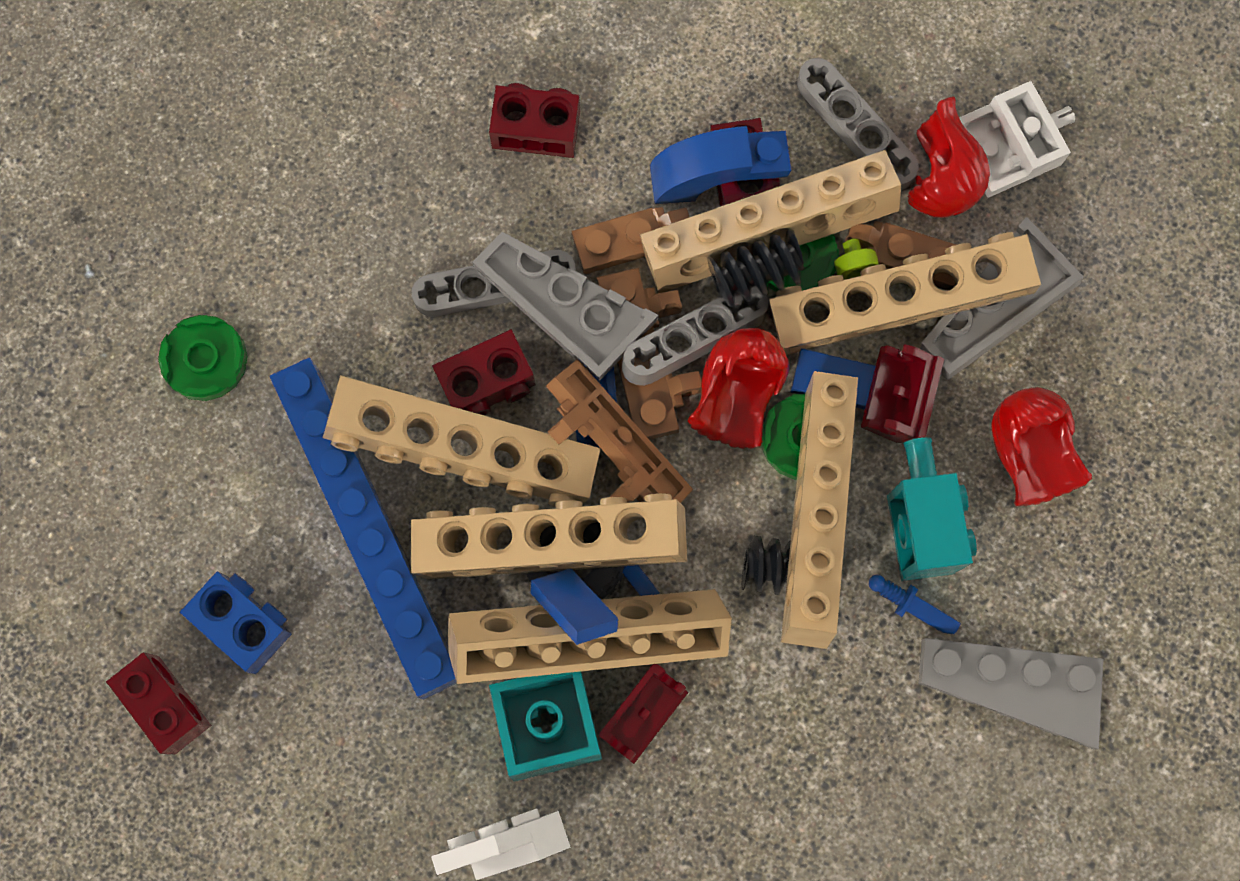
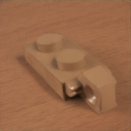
[572,207,690,274]
[845,221,956,290]

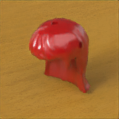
[908,97,990,218]
[687,328,789,449]
[991,387,1092,507]

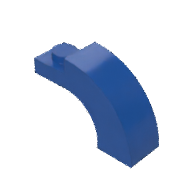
[650,126,791,204]

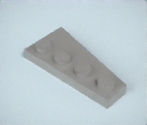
[920,217,1084,380]
[472,232,659,381]
[918,638,1103,750]

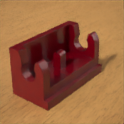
[861,344,944,443]
[598,664,689,764]

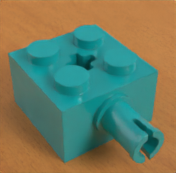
[887,437,977,581]
[489,671,602,782]

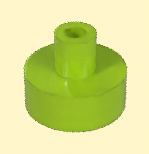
[834,239,879,280]

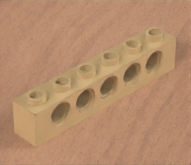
[640,150,901,293]
[769,232,1041,355]
[781,371,858,649]
[323,375,601,508]
[411,493,687,579]
[448,589,732,684]

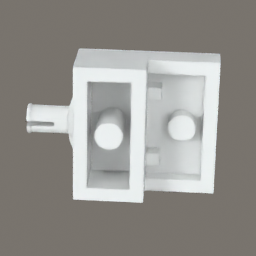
[959,81,1075,198]
[431,808,571,880]

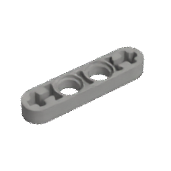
[797,58,919,191]
[412,250,576,317]
[622,286,769,386]

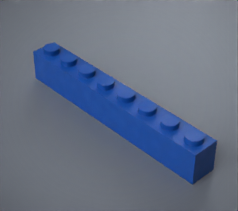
[270,357,457,700]

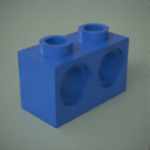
[180,571,292,674]

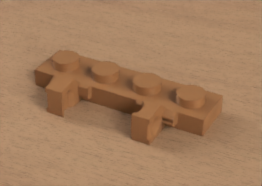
[597,268,702,440]
[546,359,693,503]

